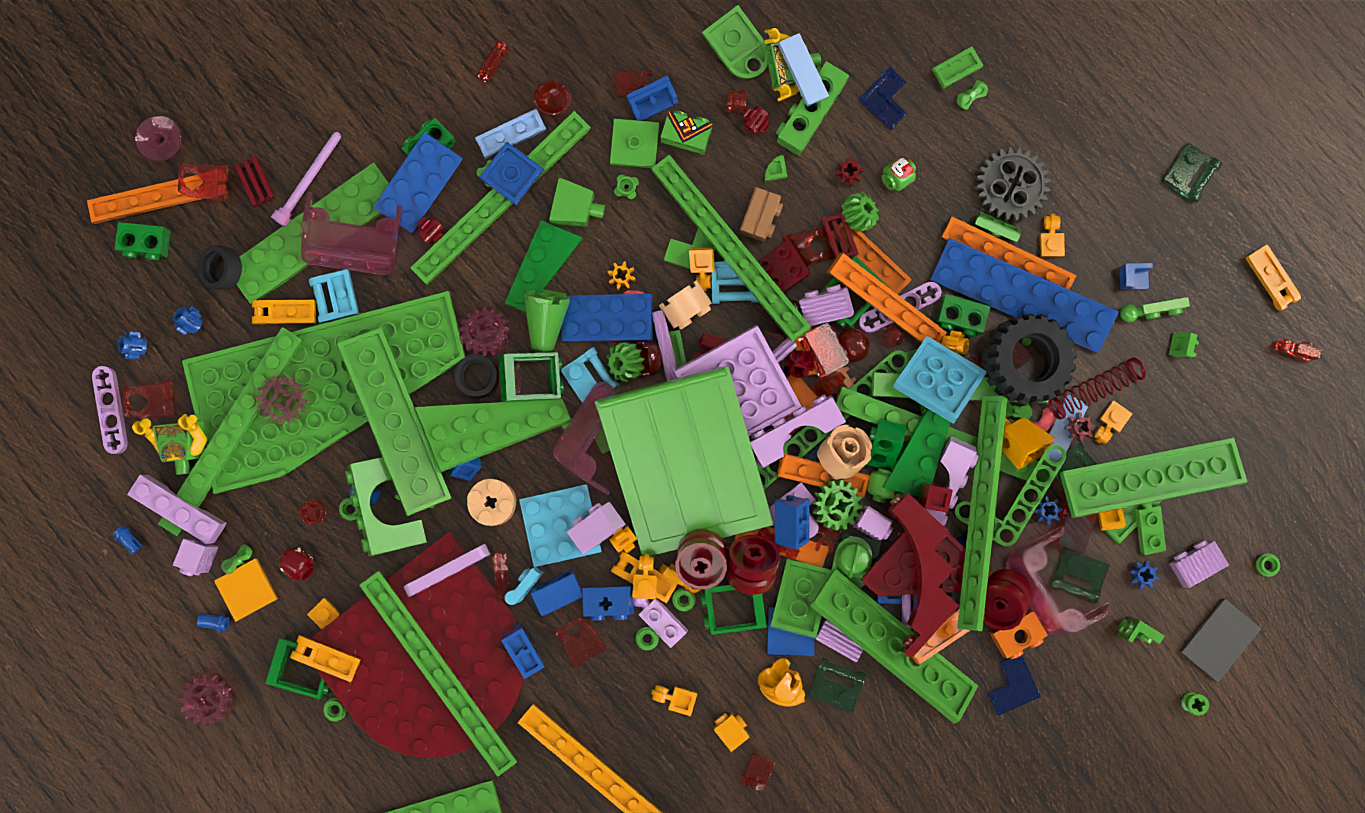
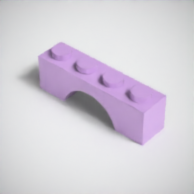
[750,394,846,467]
[917,435,979,526]
[127,475,227,544]

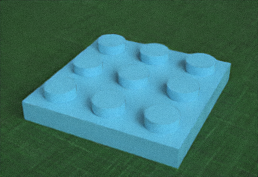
[893,336,986,424]
[519,484,602,567]

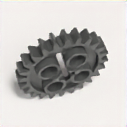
[975,147,1051,222]

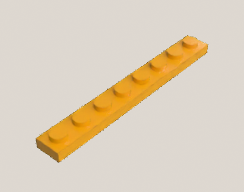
[518,704,663,813]

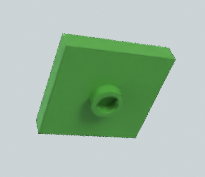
[610,119,659,168]

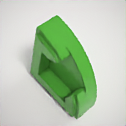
[765,155,788,182]

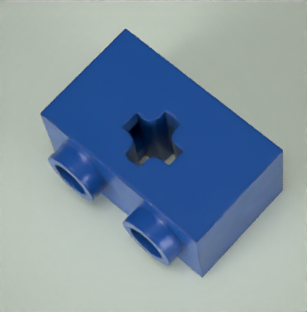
[582,586,634,621]

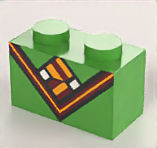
[661,110,712,155]

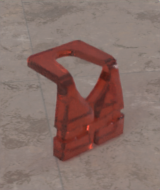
[178,162,228,201]
[782,229,835,266]
[122,380,174,418]
[555,617,606,668]

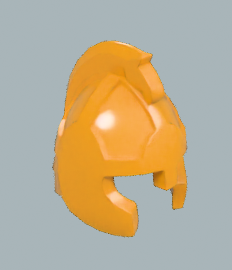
[758,658,805,707]

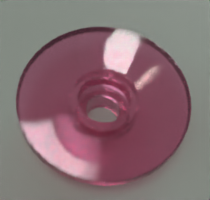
[135,116,181,161]

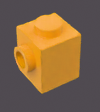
[713,712,749,752]

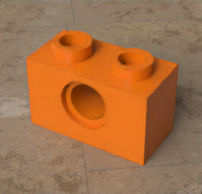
[989,610,1048,660]

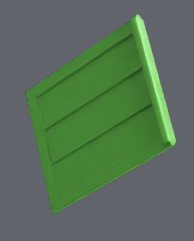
[595,366,774,556]

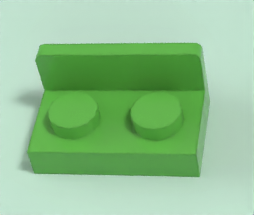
[1117,616,1164,644]

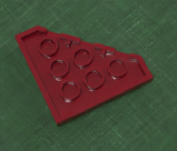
[860,530,992,596]

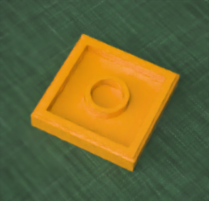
[214,558,278,622]

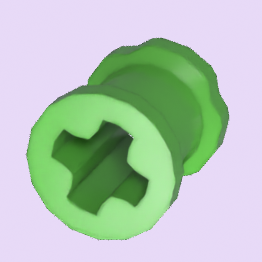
[1181,692,1209,716]

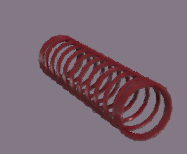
[1048,357,1146,420]

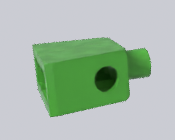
[549,178,605,226]

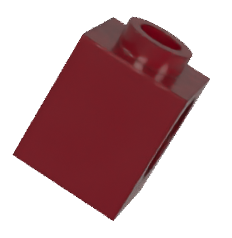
[918,482,953,513]

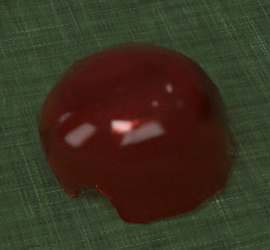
[534,80,571,116]
[835,328,871,363]
[635,341,662,376]

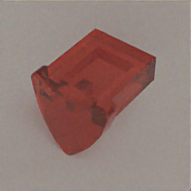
[741,753,775,791]

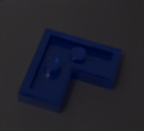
[858,67,907,131]
[988,655,1041,716]

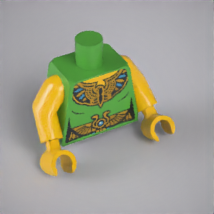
[764,28,821,101]
[132,414,207,475]

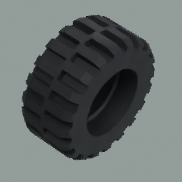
[982,314,1077,404]

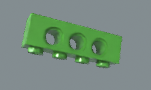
[776,61,849,156]

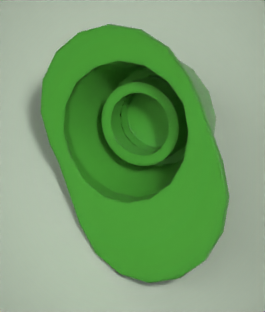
[831,537,872,589]

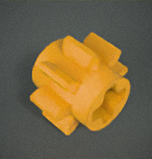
[608,261,636,291]
[942,330,969,355]
[609,525,637,553]

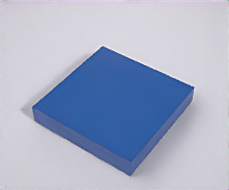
[479,142,544,206]
[767,607,814,656]

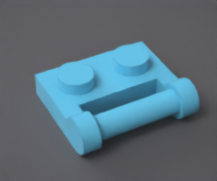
[712,262,758,304]
[309,269,359,324]
[561,347,620,408]
[505,567,543,605]

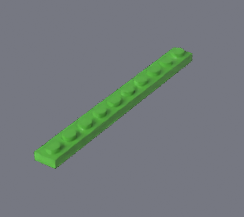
[411,111,590,285]
[651,155,811,343]
[158,327,304,536]
[835,387,1050,482]
[957,396,1007,631]
[359,571,517,776]

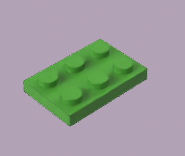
[770,559,831,639]

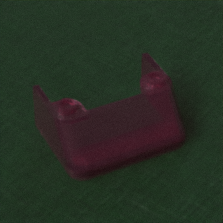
[301,191,402,275]
[553,382,623,495]
[1006,525,1112,636]

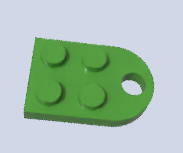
[701,5,768,79]

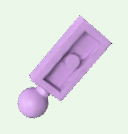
[632,593,688,648]

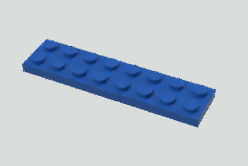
[930,238,1119,353]

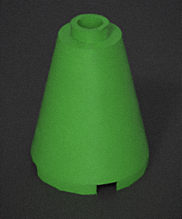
[524,290,570,353]

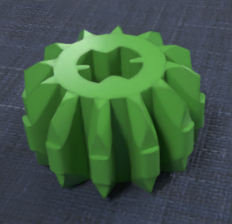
[841,192,879,232]
[606,342,645,382]

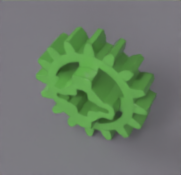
[812,480,863,531]

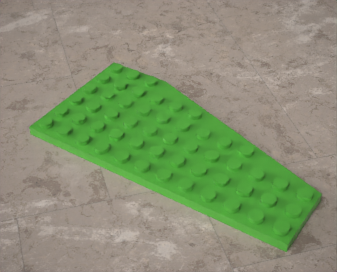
[182,291,466,494]

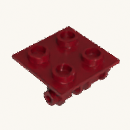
[757,239,811,293]

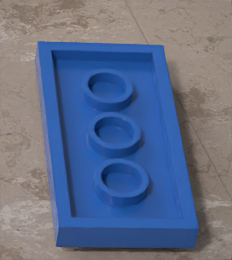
[373,131,463,233]
[562,294,653,342]

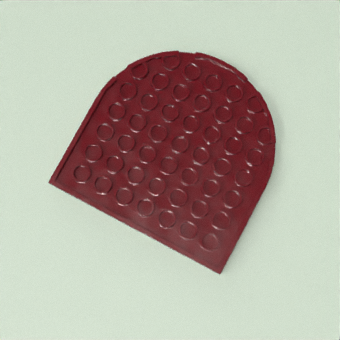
[304,532,523,758]

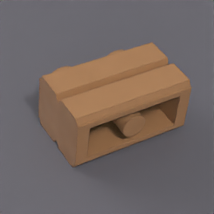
[739,187,783,242]

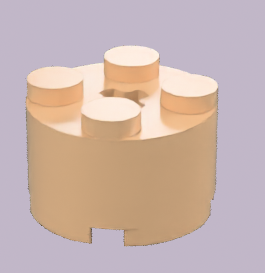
[659,280,712,330]
[817,425,872,480]
[467,479,517,526]

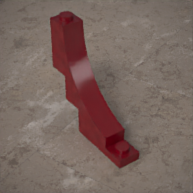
[888,493,959,659]

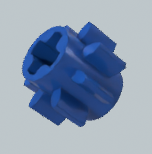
[172,305,202,335]
[118,331,147,360]
[1033,496,1063,525]
[1128,561,1159,589]

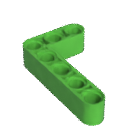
[955,445,1066,546]

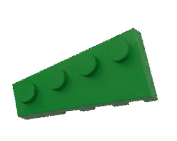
[505,220,583,313]
[882,408,950,497]

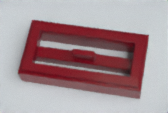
[235,156,275,207]
[821,212,859,259]

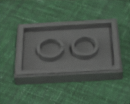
[1179,598,1261,682]

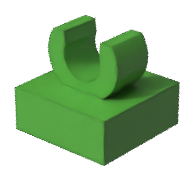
[1169,332,1199,357]

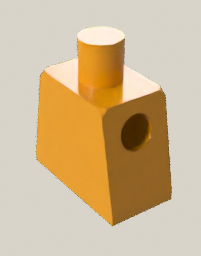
[1002,418,1055,469]

